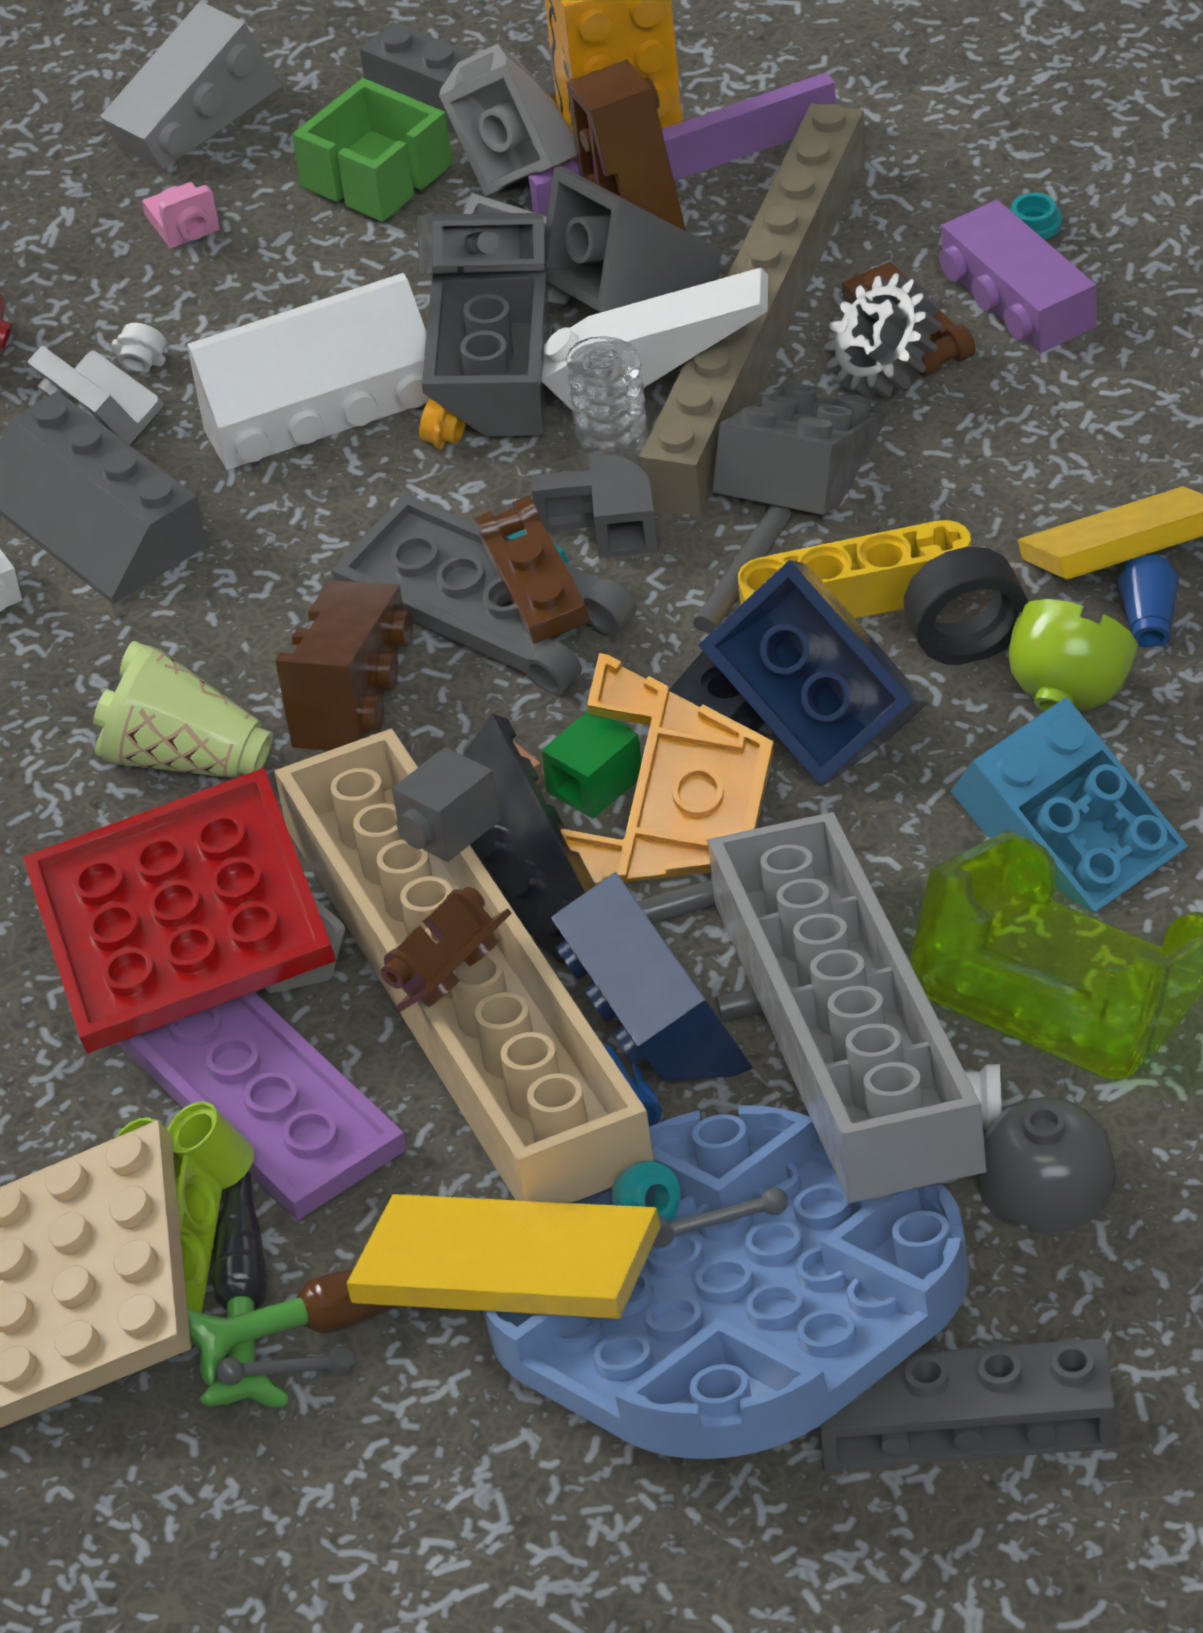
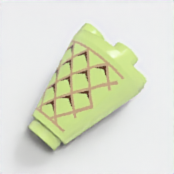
[93,641,273,778]

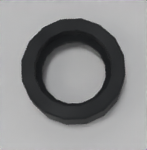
[903,546,1028,665]

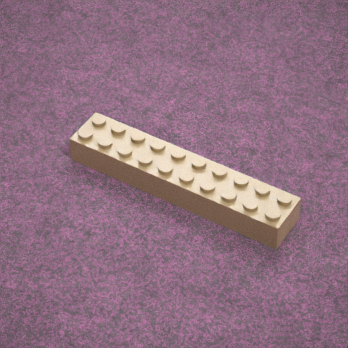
[274,728,654,1203]

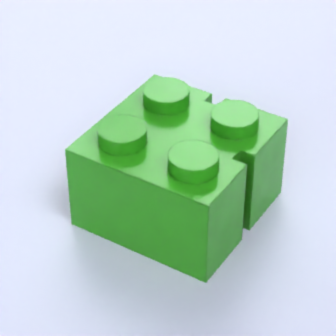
[292,78,453,222]

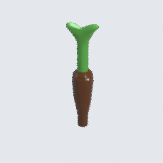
[187,1269,396,1385]

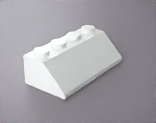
[187,273,430,470]

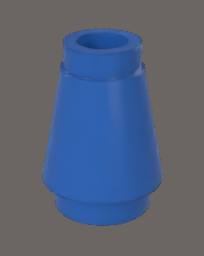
[1117,554,1179,647]

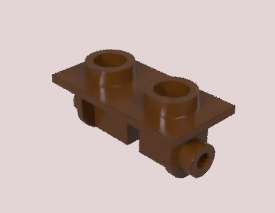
[381,887,512,1013]

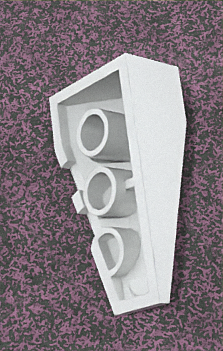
[541,268,768,422]

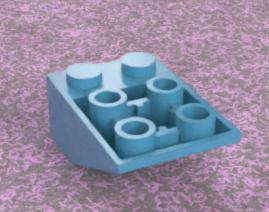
[950,697,1188,914]

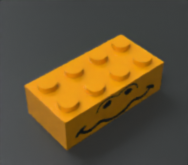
[545,0,683,161]

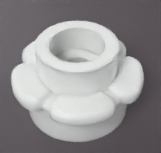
[112,323,166,373]

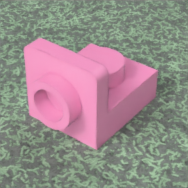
[142,182,220,249]

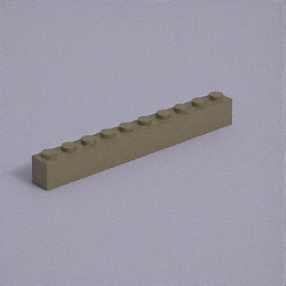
[639,103,867,516]

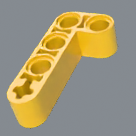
[738,520,971,618]

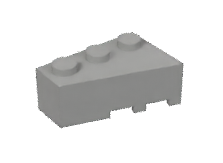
[100,1,281,170]

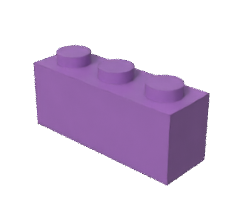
[939,200,1097,353]

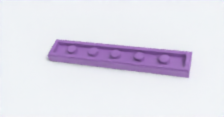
[528,72,836,217]

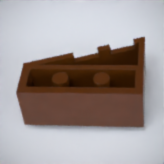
[567,60,686,231]
[275,580,413,751]

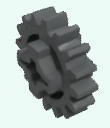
[824,273,942,400]

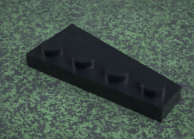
[464,713,596,964]

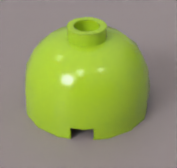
[1008,599,1138,712]

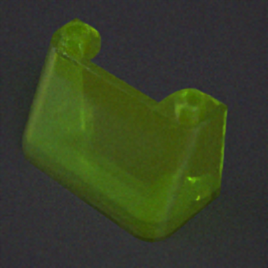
[910,830,1203,1080]

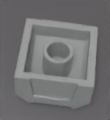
[439,44,576,196]

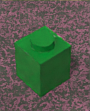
[541,711,642,819]

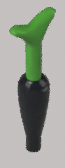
[199,1171,289,1408]

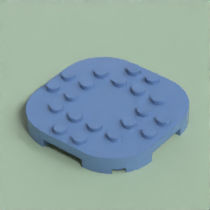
[483,1106,970,1459]

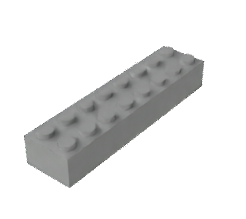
[707,812,986,1203]

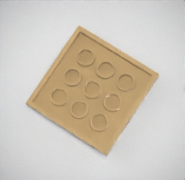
[0,1120,191,1428]

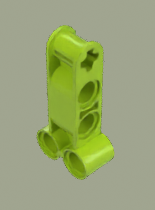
[115,1101,254,1346]

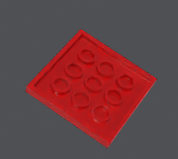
[23,768,337,1054]

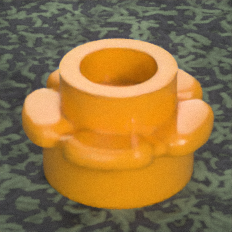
[419,398,466,449]

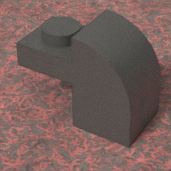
[531,453,658,558]

